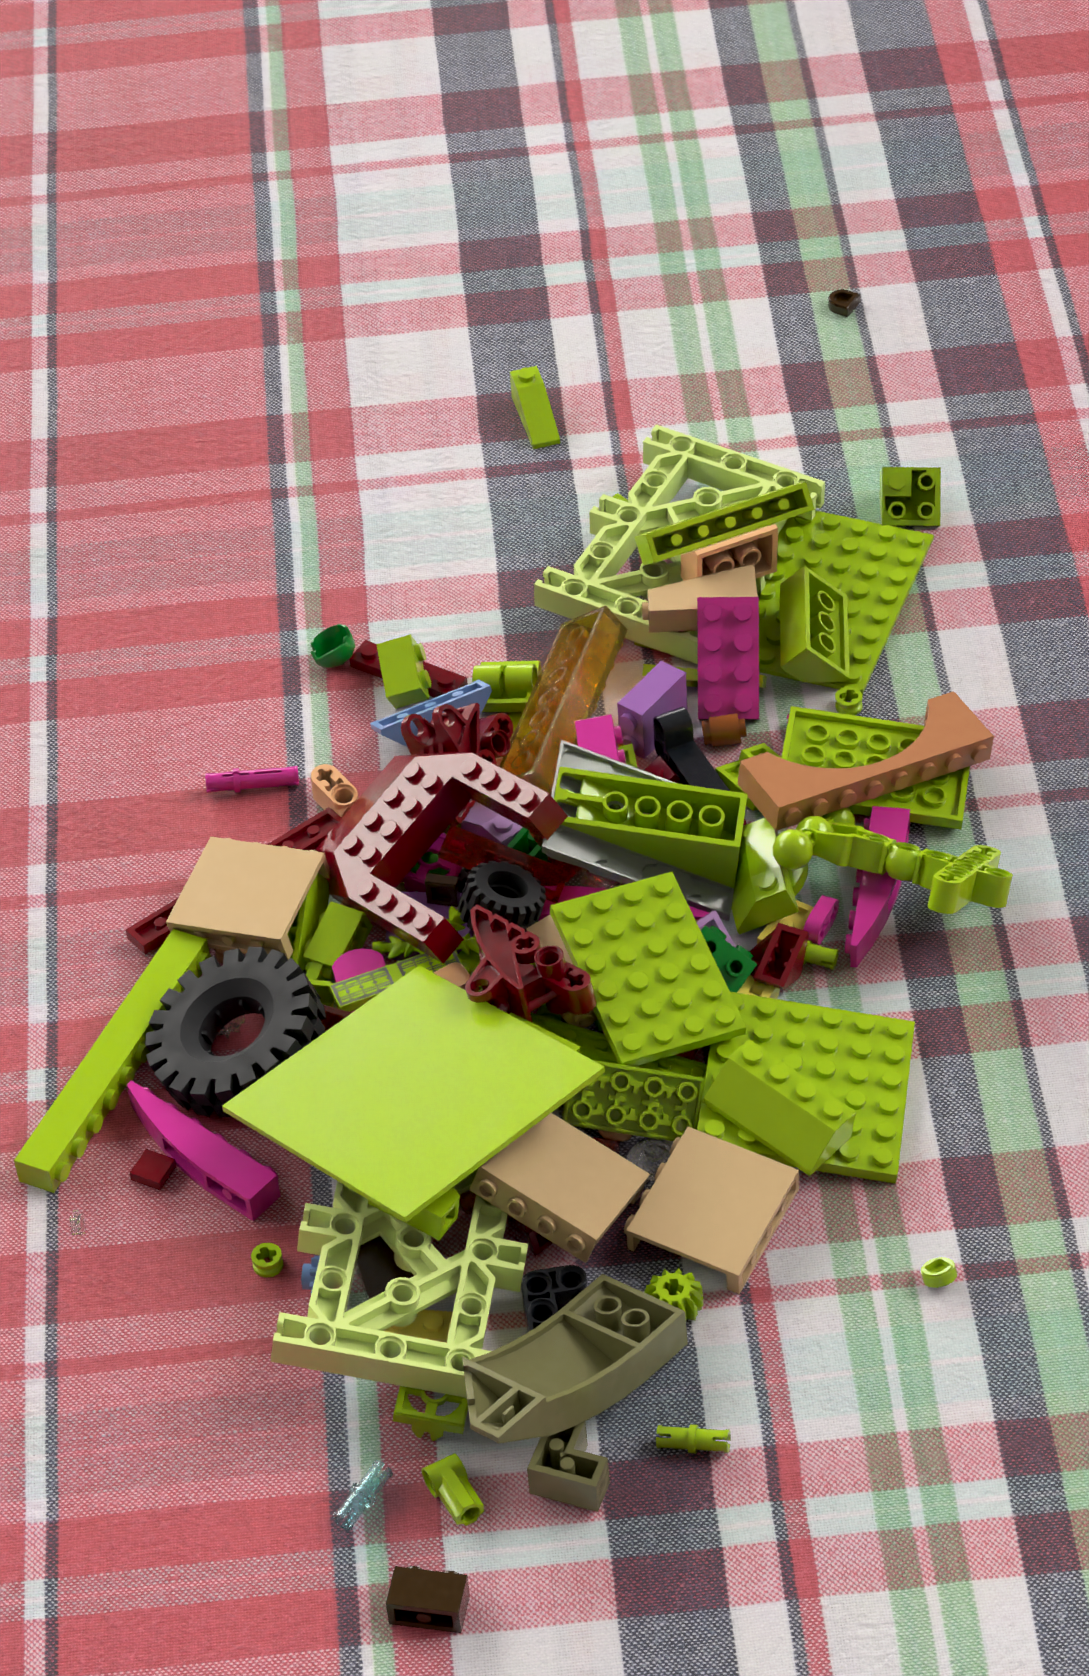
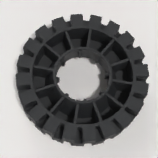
[145,947,326,1118]

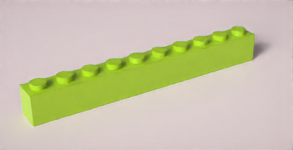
[14,929,212,1193]

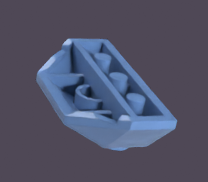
[370,680,492,747]

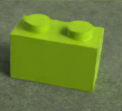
[376,634,431,709]

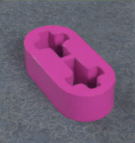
[803,895,839,945]

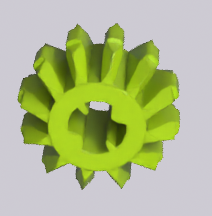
[644,1267,704,1321]

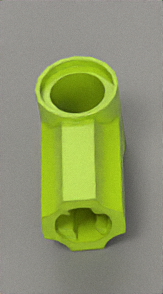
[421,1453,484,1526]

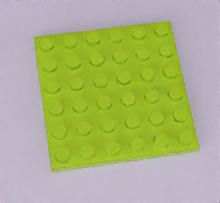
[697,992,915,1184]

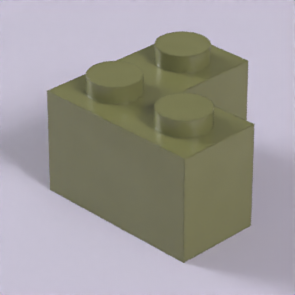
[527,1421,610,1512]

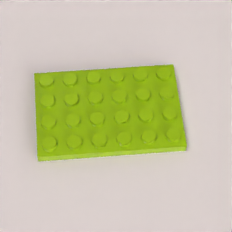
[781,706,970,830]
[550,872,747,1066]

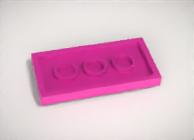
[697,597,759,720]

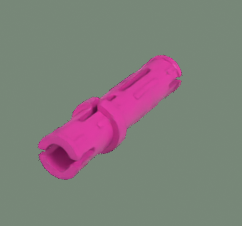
[205,766,299,793]

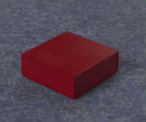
[130,1149,176,1190]

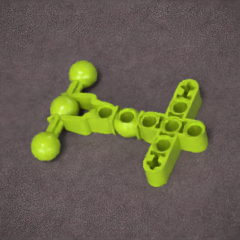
[772,807,1013,914]

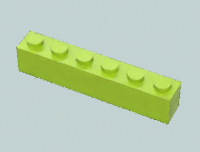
[634,481,815,565]

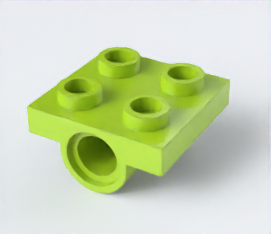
[472,661,542,712]

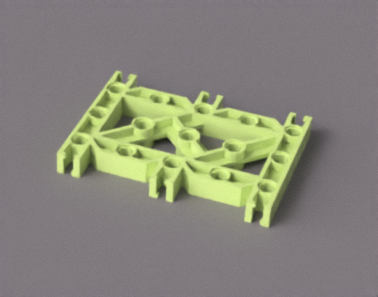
[534,425,825,664]
[271,1169,528,1398]

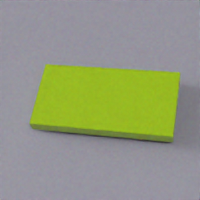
[562,1060,705,1141]

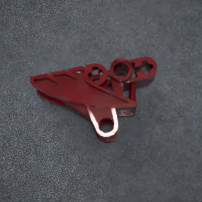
[401,703,514,827]
[465,904,596,1023]

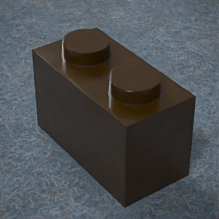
[386,1566,470,1633]

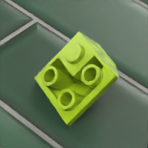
[879,467,941,526]

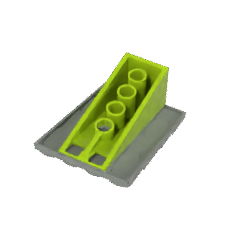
[542,740,748,921]

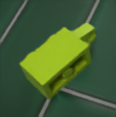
[303,901,373,981]

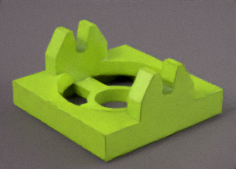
[393,1386,468,1441]

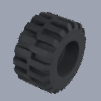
[458,861,546,932]

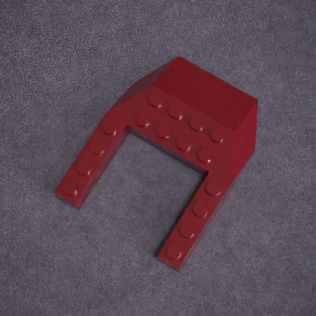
[315,752,568,964]

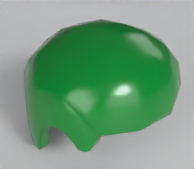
[310,624,356,668]

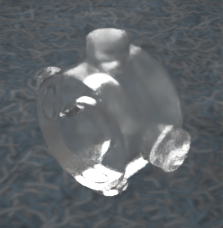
[70,1210,86,1239]

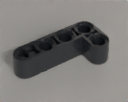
[653,706,730,791]
[521,1265,587,1332]

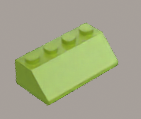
[780,566,850,683]
[703,1039,856,1176]

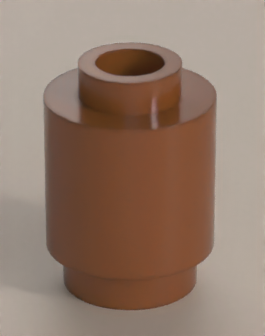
[701,713,747,747]

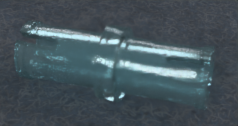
[332,1460,393,1530]

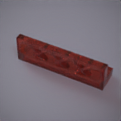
[438,825,570,903]

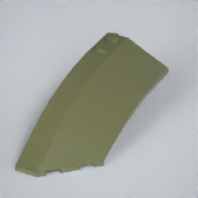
[462,1274,688,1443]

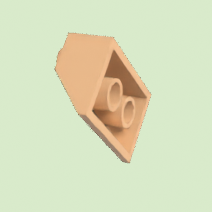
[681,524,778,581]

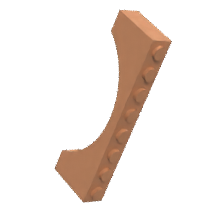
[738,691,994,831]

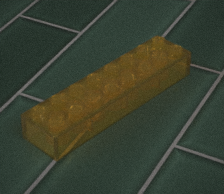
[499,605,628,795]

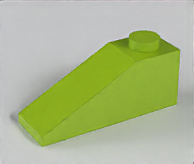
[510,366,561,449]

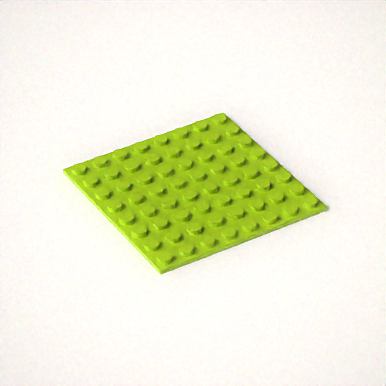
[634,491,934,695]
[222,965,605,1223]

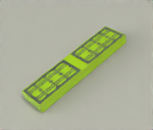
[329,950,463,1015]

